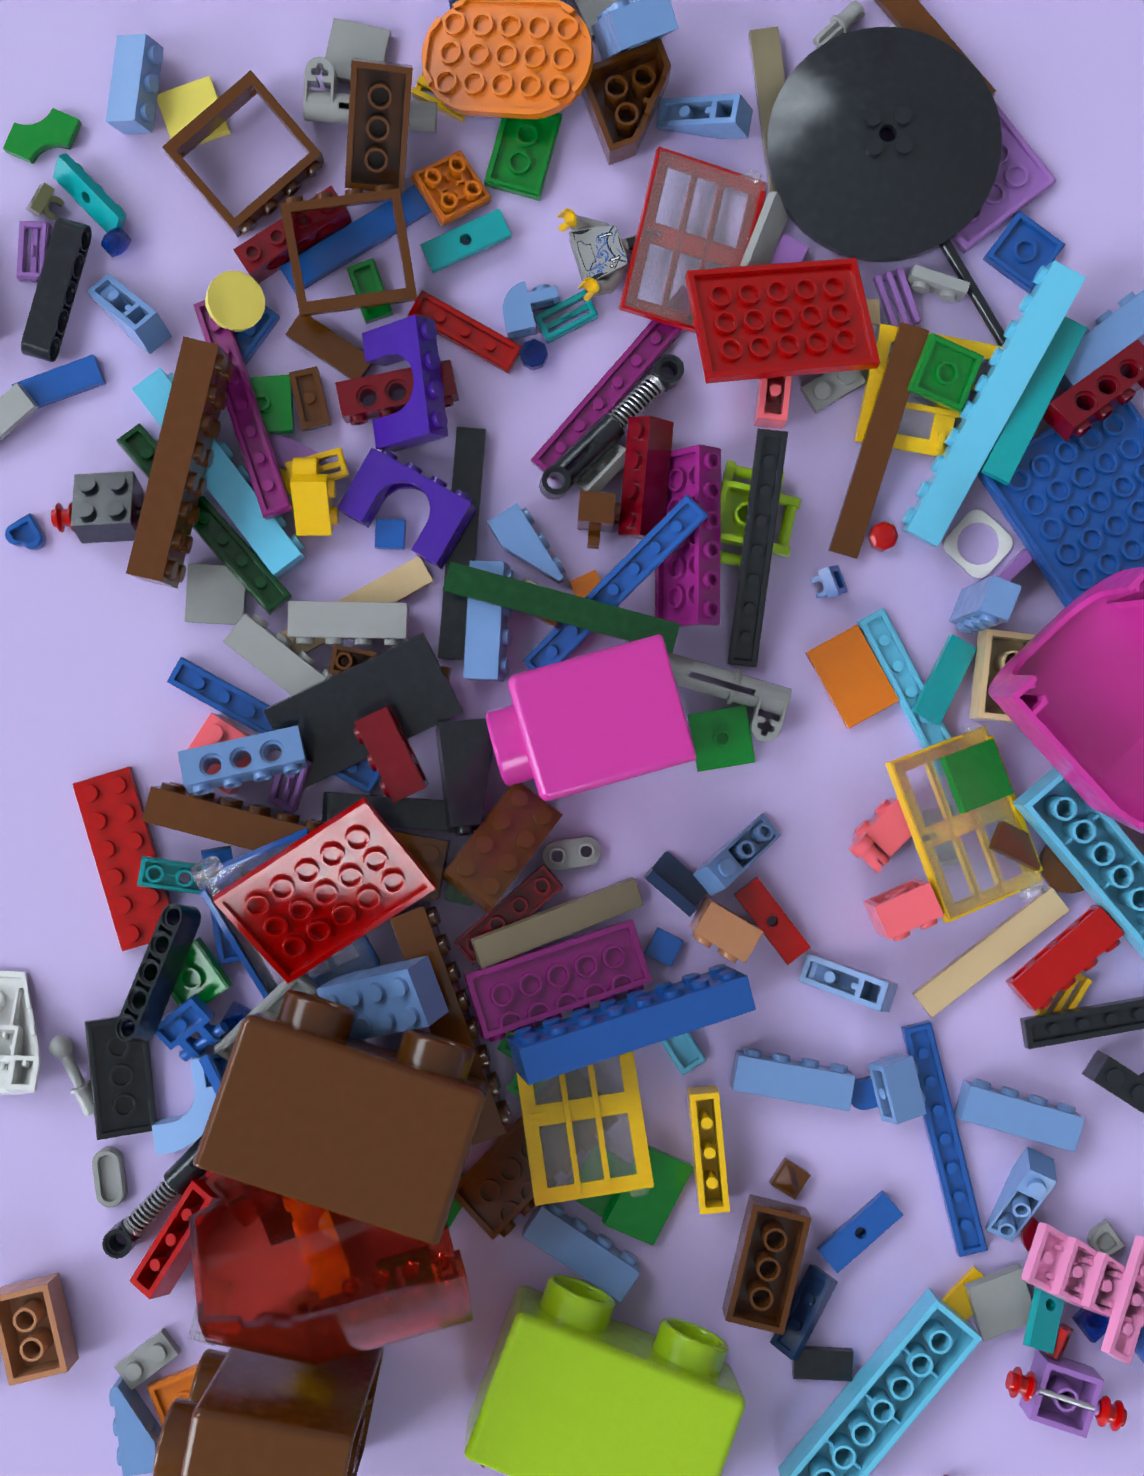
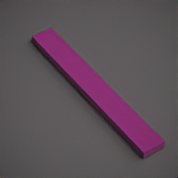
[531,286,693,480]
[193,300,293,520]

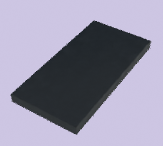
[263,632,463,788]

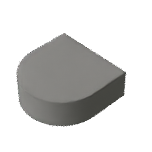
[1087,1219,1125,1256]

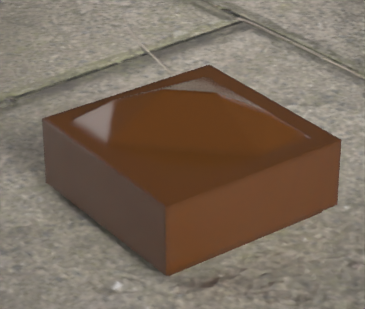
[769,1157,811,1200]

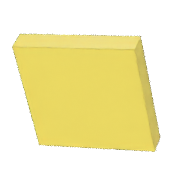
[157,76,231,146]

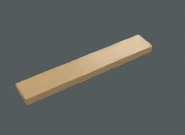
[282,556,434,654]
[912,887,1070,1018]

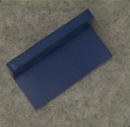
[644,851,707,917]

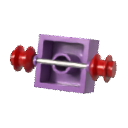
[1005,1349,1127,1438]

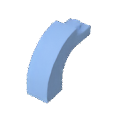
[152,1053,216,1155]

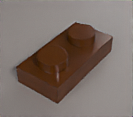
[289,366,331,432]

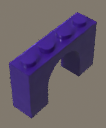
[362,315,448,452]
[337,448,477,569]

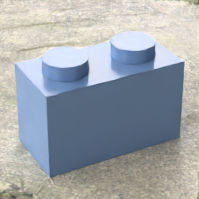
[868,1054,927,1125]

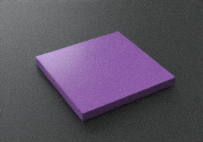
[952,102,1057,254]

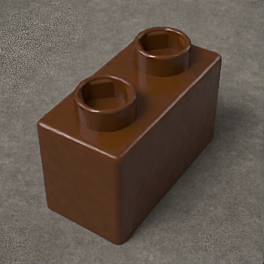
[193,990,488,1245]
[153,1316,385,1476]

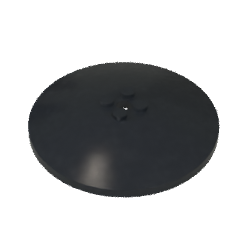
[766,27,1002,262]

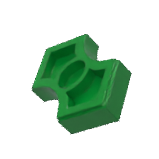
[3,108,82,164]

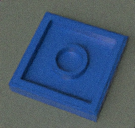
[982,210,1066,293]

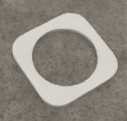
[943,509,1013,578]

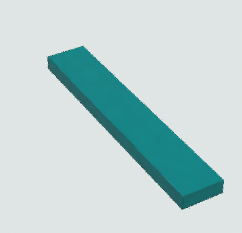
[980,316,1087,485]

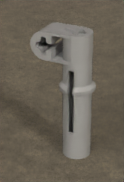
[303,57,437,133]
[667,652,792,742]

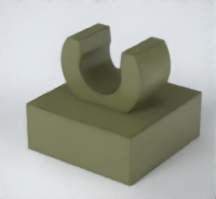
[26,182,64,220]

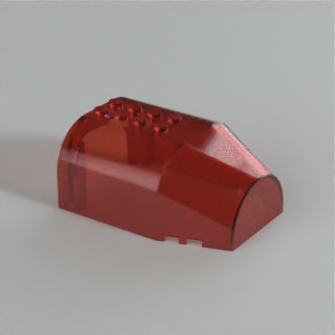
[188,1185,473,1366]

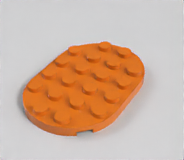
[421,0,594,119]

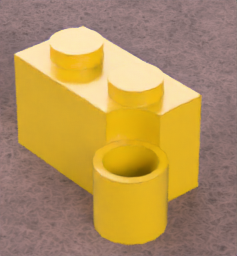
[290,457,339,536]

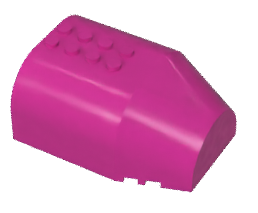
[988,567,1144,834]

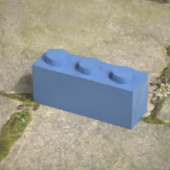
[106,34,164,134]

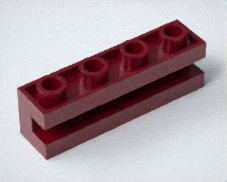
[454,863,563,965]

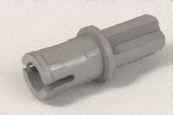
[813,0,865,48]

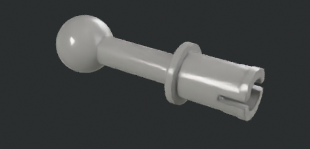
[49,1035,94,1117]

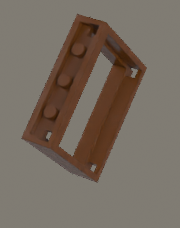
[162,70,324,238]
[280,184,417,317]

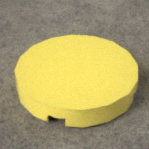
[205,270,265,332]

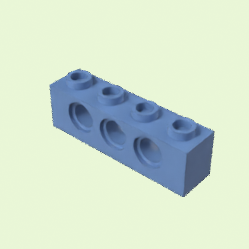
[178,725,308,795]

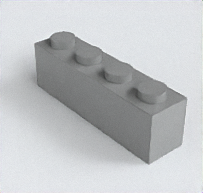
[287,601,410,646]
[223,613,334,696]

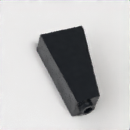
[435,718,493,836]

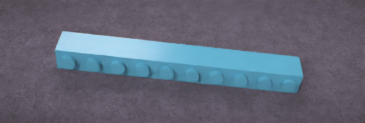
[902,260,1086,547]

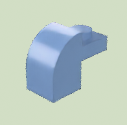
[503,281,559,340]

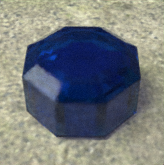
[101,227,132,257]
[519,339,548,370]

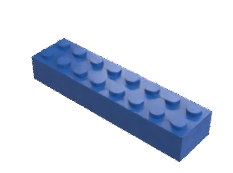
[507,964,756,1085]

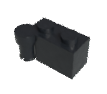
[1082,1050,1144,1114]

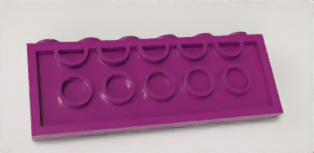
[655,444,721,627]
[464,919,652,1042]

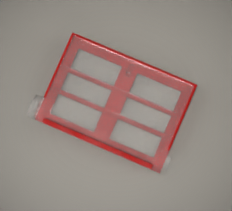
[619,146,767,333]

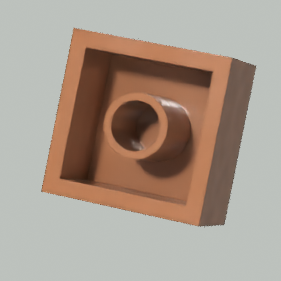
[689,896,763,963]

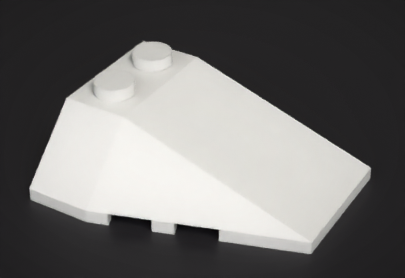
[0,971,41,1095]

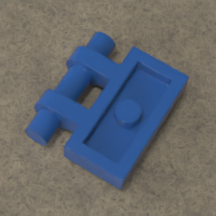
[155,993,229,1062]

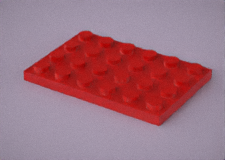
[685,258,881,383]
[213,797,436,984]

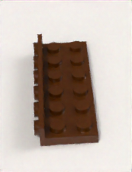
[454,1069,618,1240]

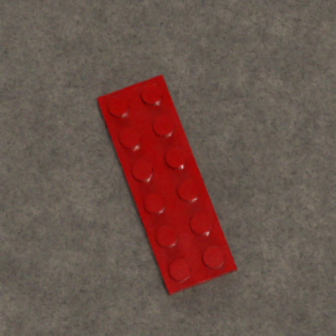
[72,767,172,952]

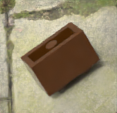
[577,491,621,550]

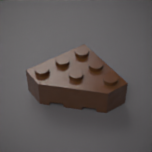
[581,38,671,165]

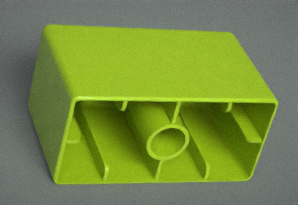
[464,1274,746,1476]

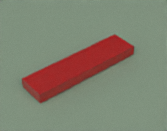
[408,290,523,374]

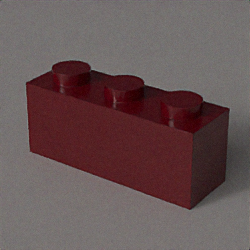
[353,704,429,803]

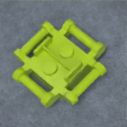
[720,460,802,567]

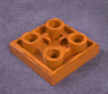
[411,150,492,227]

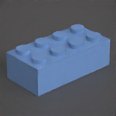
[592,0,678,60]
[316,955,449,1040]

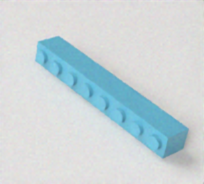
[132,368,306,579]

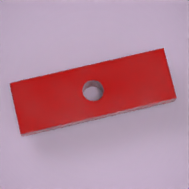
[734,877,811,965]

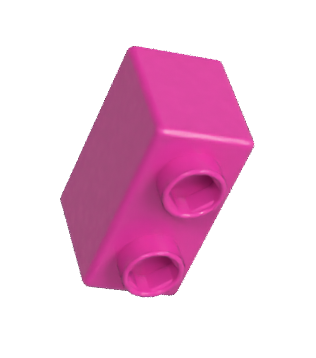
[486,634,696,801]

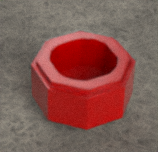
[867,521,899,552]

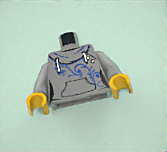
[557,208,636,301]

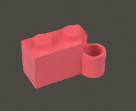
[753,376,792,429]

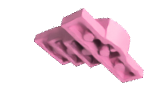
[1020,1222,1144,1364]

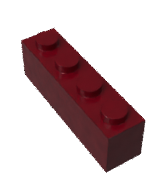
[618,416,674,539]

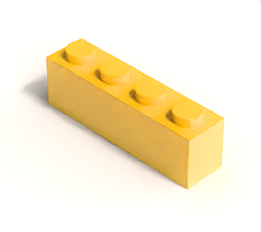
[687,1085,730,1215]

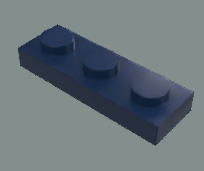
[770,1264,838,1361]

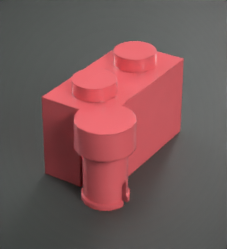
[849,798,911,873]

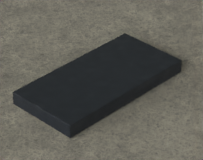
[85,1016,157,1140]

